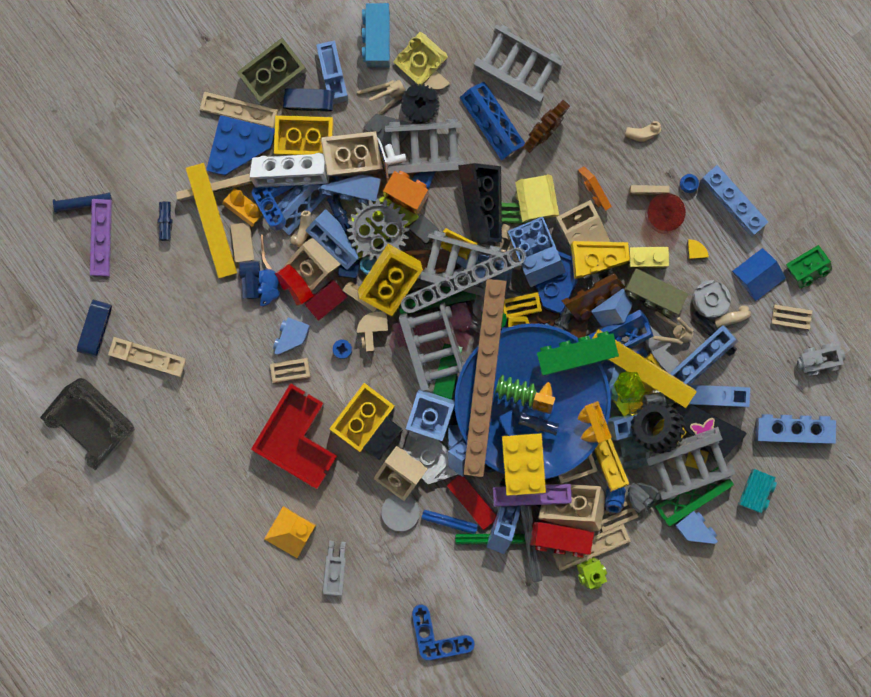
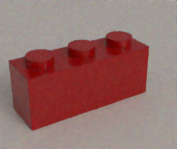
[530,522,594,558]

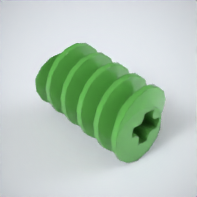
[494,375,537,408]

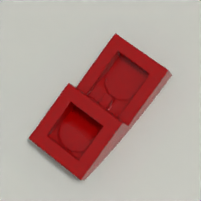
[275,264,314,306]

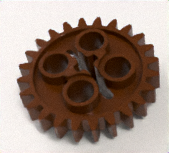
[523,100,570,153]

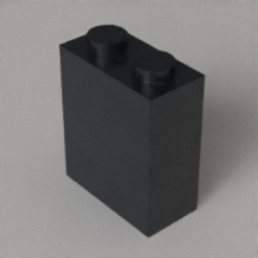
[363,417,403,460]

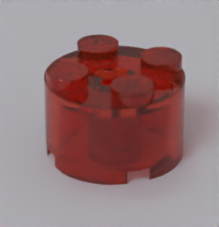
[645,193,686,234]

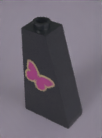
[671,403,747,458]

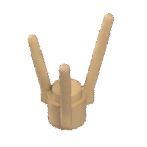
[357,80,405,115]
[652,311,694,345]

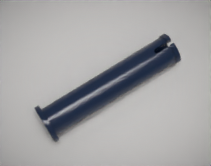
[53,192,112,214]

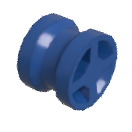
[333,339,352,359]

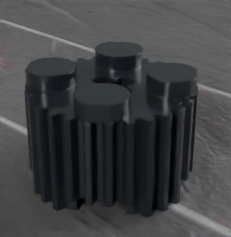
[401,84,440,124]

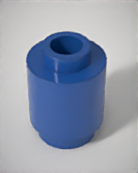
[605,486,626,513]

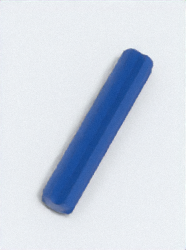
[422,510,478,534]

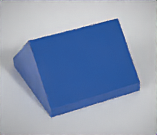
[732,248,786,301]

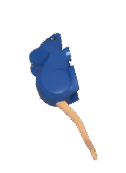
[258,235,280,307]

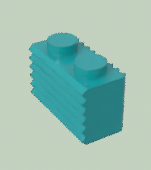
[738,469,777,513]

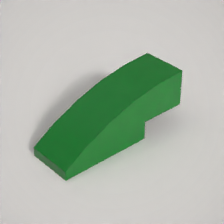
[433,343,463,399]

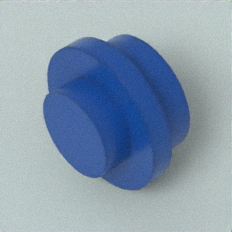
[680,174,699,193]

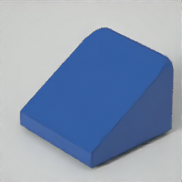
[499,411,512,434]

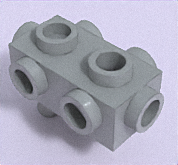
[797,343,845,376]

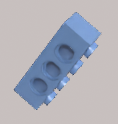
[700,165,768,237]
[670,325,738,386]
[756,414,836,444]

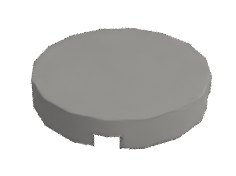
[693,280,731,319]
[381,494,420,531]

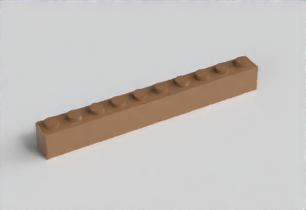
[464,279,507,477]

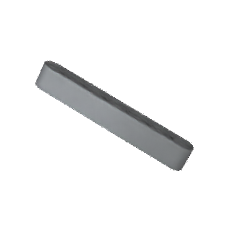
[401,247,526,313]

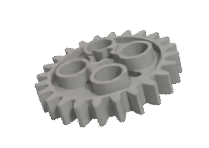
[347,199,409,260]

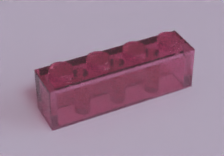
[392,301,474,349]

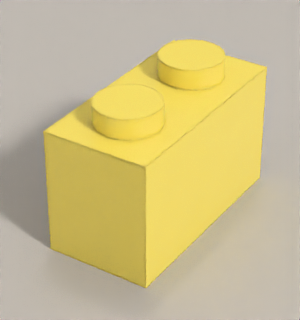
[628,247,669,269]

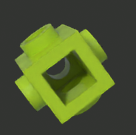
[577,557,607,590]

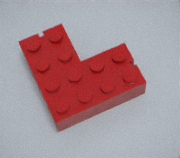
[250,383,338,489]

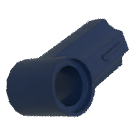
[239,261,260,299]

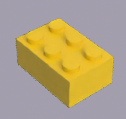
[274,115,334,156]
[358,244,423,316]
[329,383,395,452]
[502,433,546,496]

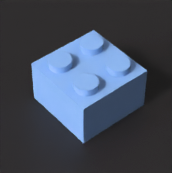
[406,389,455,441]

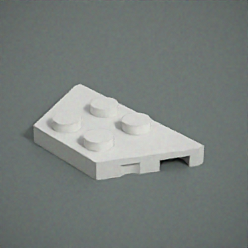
[403,431,458,484]

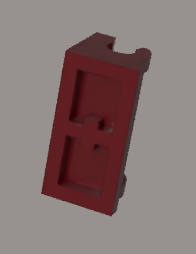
[304,279,348,321]

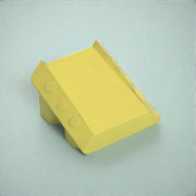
[393,32,448,86]
[515,174,559,222]

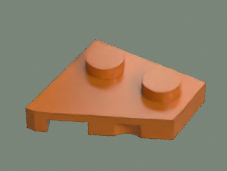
[578,166,612,211]

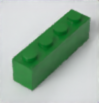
[537,331,619,376]

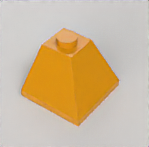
[264,506,316,558]

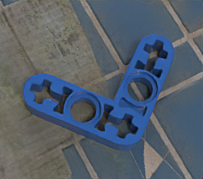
[252,185,296,231]
[412,604,475,660]

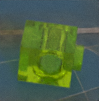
[613,372,645,403]

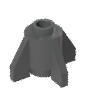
[628,482,662,518]

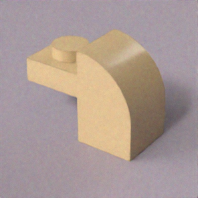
[357,311,388,352]

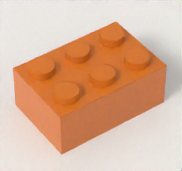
[383,170,429,215]

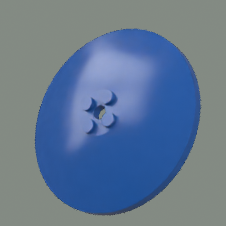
[455,324,611,479]

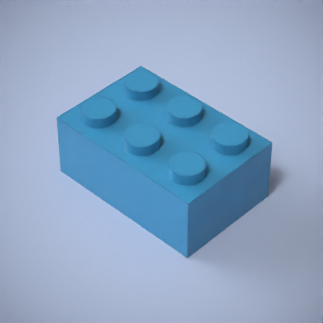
[362,3,390,67]

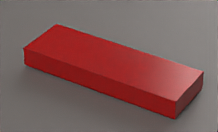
[447,475,496,530]

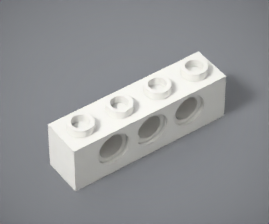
[250,153,329,187]

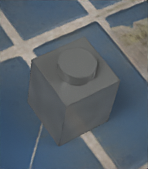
[409,214,439,245]

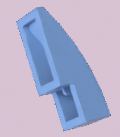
[316,40,349,104]

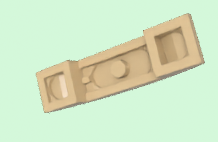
[108,337,186,377]

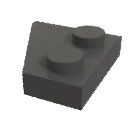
[363,114,414,147]

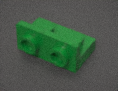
[786,245,832,289]

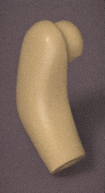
[625,121,661,142]
[290,211,312,247]
[715,306,751,328]

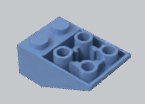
[508,217,566,287]

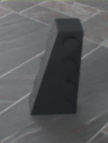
[458,163,502,244]

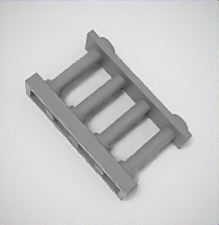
[474,25,563,105]
[385,118,464,174]
[418,230,504,297]
[399,302,466,391]
[645,427,735,500]

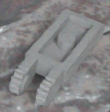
[323,541,346,596]

